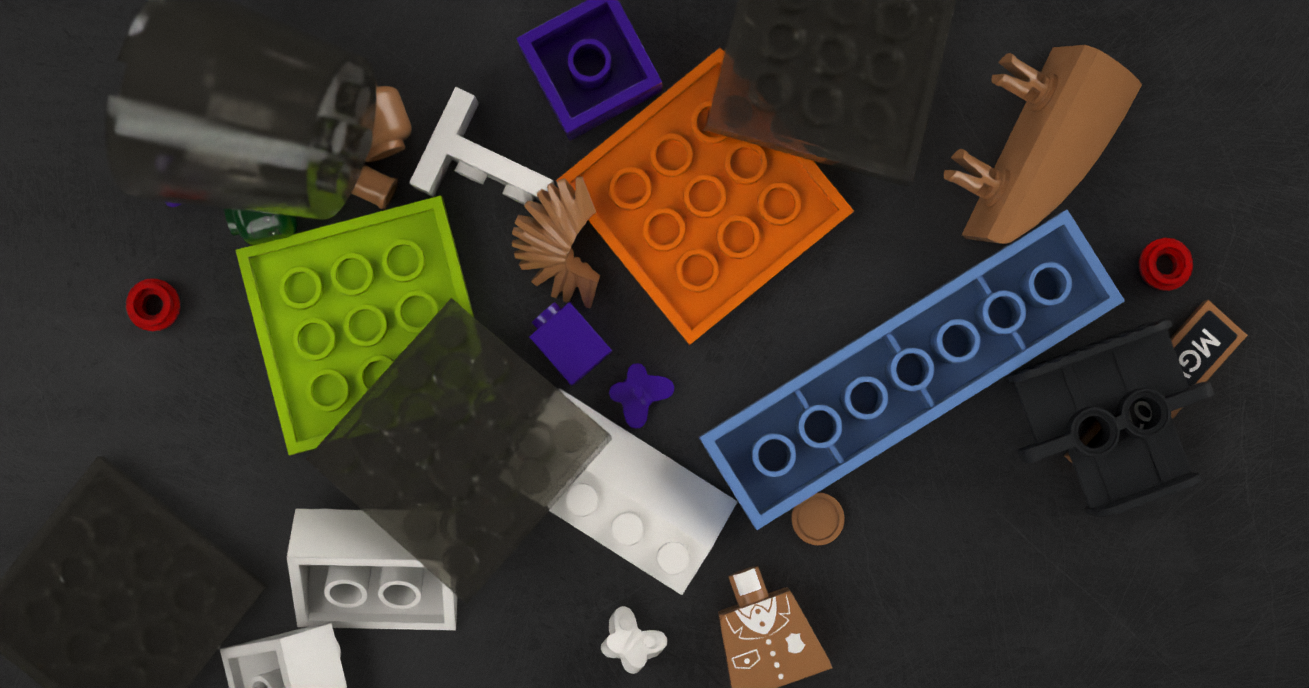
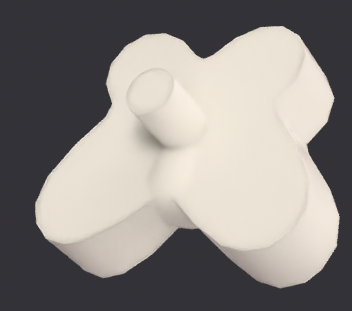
[601,606,667,674]

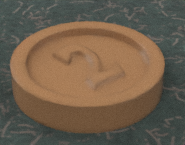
[791,492,845,545]

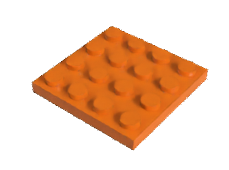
[556,48,854,346]

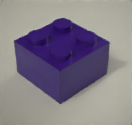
[516,0,662,141]

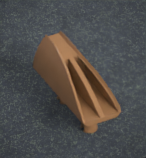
[944,45,1142,243]

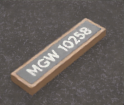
[1064,300,1248,463]

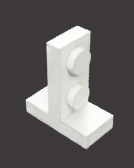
[409,87,555,205]

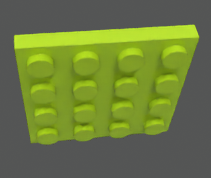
[235,196,496,455]

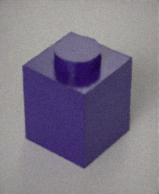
[529,302,613,386]

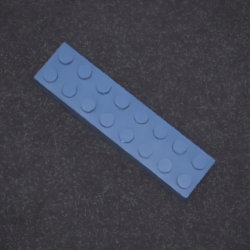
[698,210,1125,530]

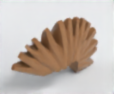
[512,176,600,308]

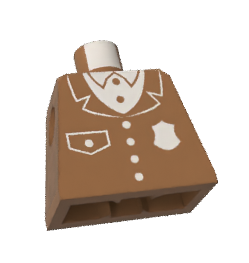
[718,566,832,688]

